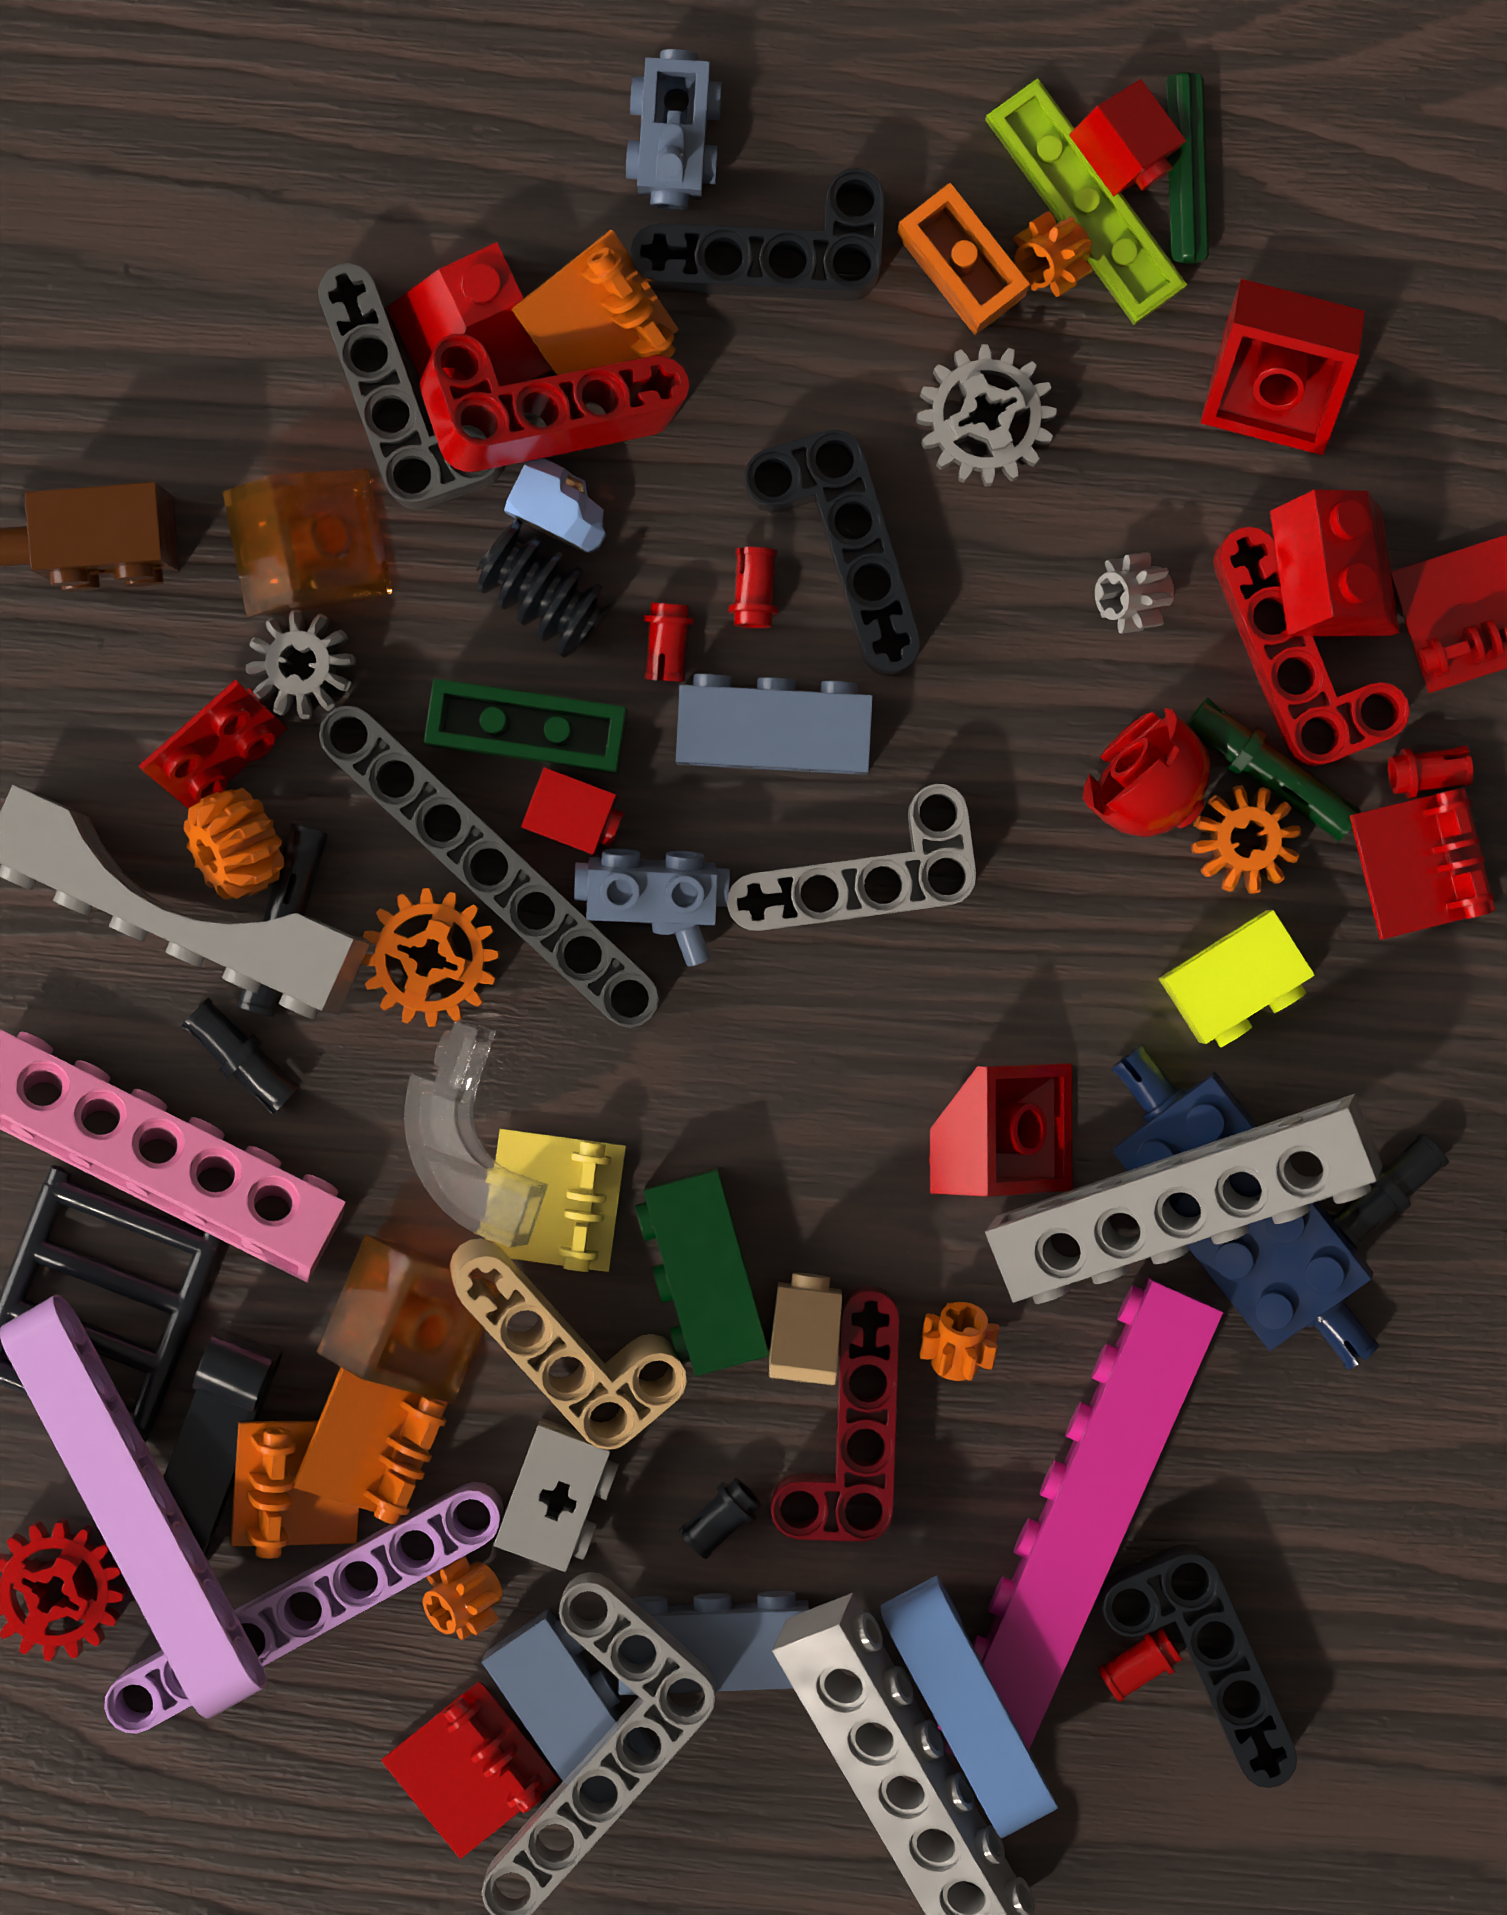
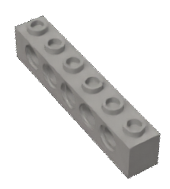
[985,1094,1383,1304]
[772,1593,1035,1915]

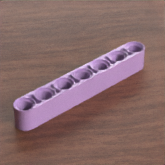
[0,1294,267,1719]
[104,1482,504,1733]

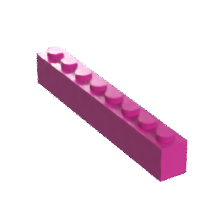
[936,1276,1223,1757]

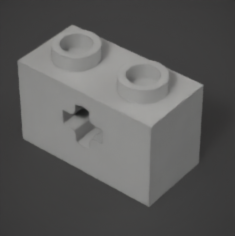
[493,1418,619,1572]

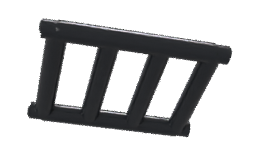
[0,1165,224,1444]

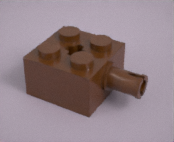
[0,482,180,592]

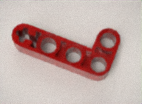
[420,334,690,472]
[1213,527,1410,767]

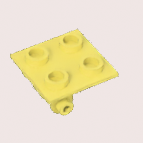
[485,1129,626,1272]

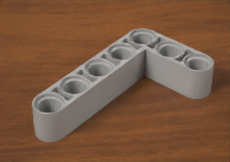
[482,1572,716,1915]

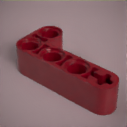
[771,1286,899,1542]

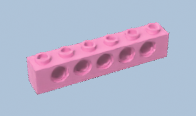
[0,1030,346,1283]

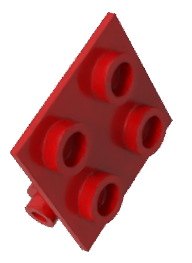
[1391,535,1507,694]
[139,679,288,809]
[1349,787,1495,940]
[381,1680,559,1859]

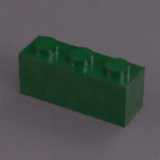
[424,678,628,774]
[635,1167,769,1377]

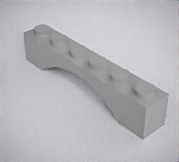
[0,785,370,1019]

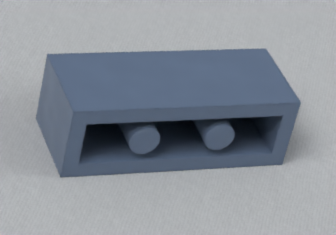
[675,674,873,775]
[618,1591,809,1695]
[482,1608,657,1803]

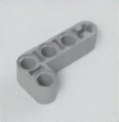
[727,784,976,931]

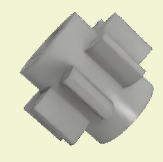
[1095,552,1174,634]

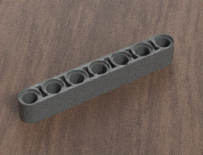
[319,706,660,1028]

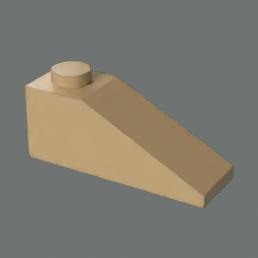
[769,1273,842,1385]

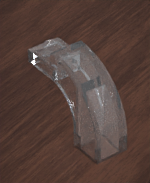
[404,1021,548,1247]

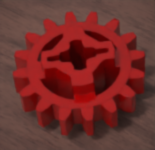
[0,1518,128,1661]

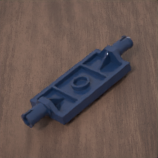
[1111,1044,1380,1370]

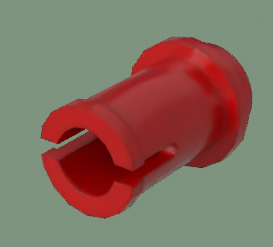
[728,547,779,629]
[644,603,694,682]
[1388,745,1473,799]
[1097,1627,1183,1702]

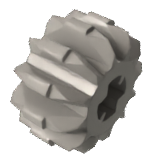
[246,610,356,720]

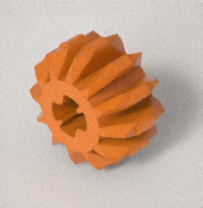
[1191,785,1301,894]
[184,788,284,900]

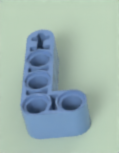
[880,1575,1059,1839]

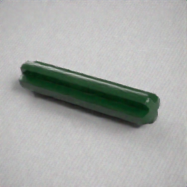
[1166,72,1209,264]

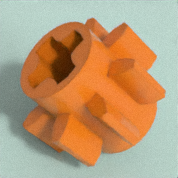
[1013,211,1093,297]
[919,1302,1000,1381]
[423,1556,502,1640]

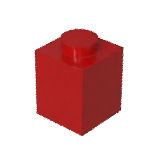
[1069,79,1186,197]
[521,767,625,856]

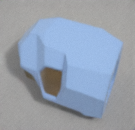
[504,458,607,554]

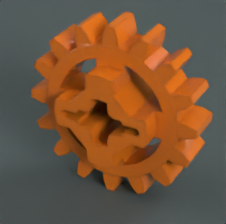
[361,888,500,1027]

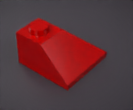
[386,242,554,387]
[929,1063,1073,1197]

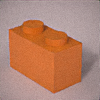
[897,183,1030,336]

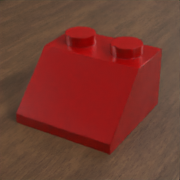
[1200,278,1365,455]
[1270,490,1400,636]

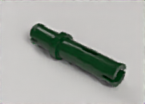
[1187,697,1361,842]

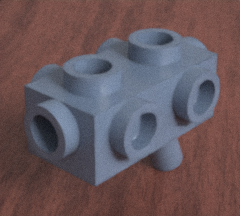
[626,49,722,210]
[574,848,730,966]

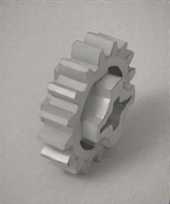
[916,344,1056,487]

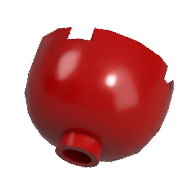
[1083,708,1211,837]

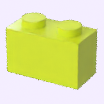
[1158,910,1315,1047]

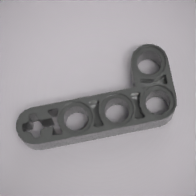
[318,263,504,510]

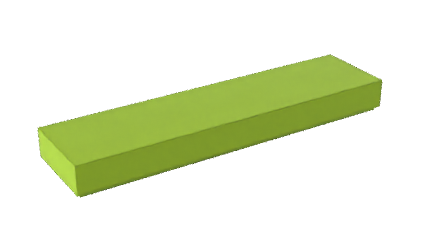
[985,78,1187,325]

